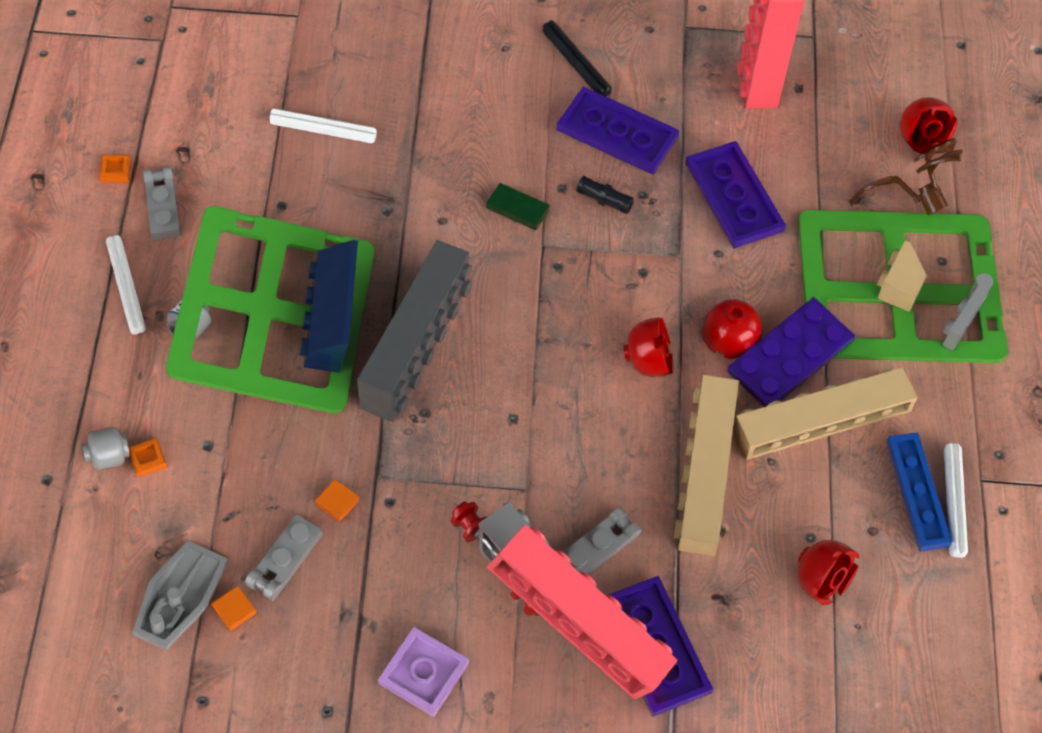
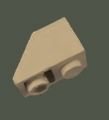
[877,240,927,313]

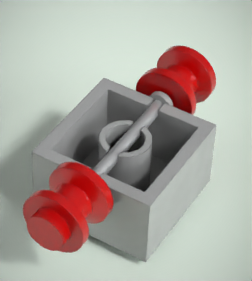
[450,502,550,616]

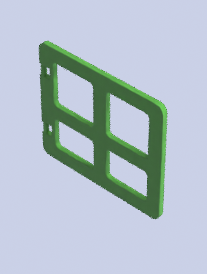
[166,206,374,414]
[798,210,1008,363]

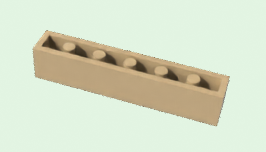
[733,367,918,460]
[673,375,739,557]

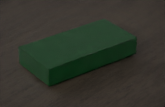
[486,183,549,230]

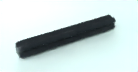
[543,20,612,97]

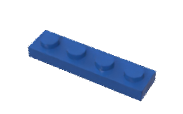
[886,432,952,552]

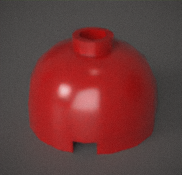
[900,97,958,153]
[702,299,762,359]
[623,317,674,377]
[798,540,859,605]

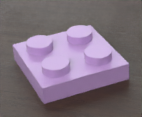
[378,627,469,717]

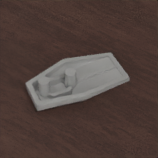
[133,541,228,651]

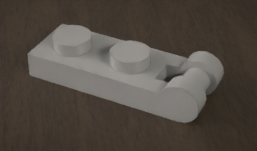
[143,166,181,240]
[943,273,993,351]
[562,507,642,574]
[245,514,323,601]

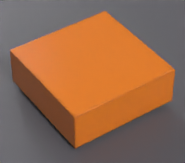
[99,155,132,183]
[128,437,167,477]
[315,479,359,523]
[211,586,257,632]

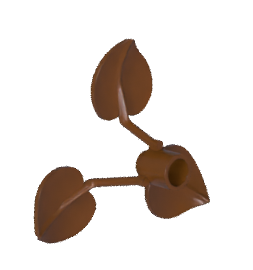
[850,138,963,216]

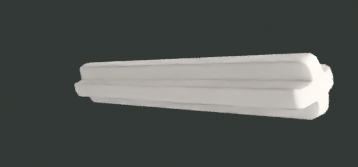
[270,108,377,143]
[106,235,146,335]
[944,443,968,558]

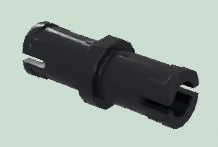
[577,176,634,214]

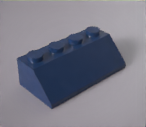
[300,240,358,373]

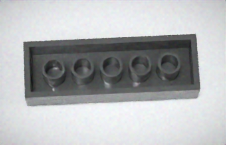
[357,240,472,422]

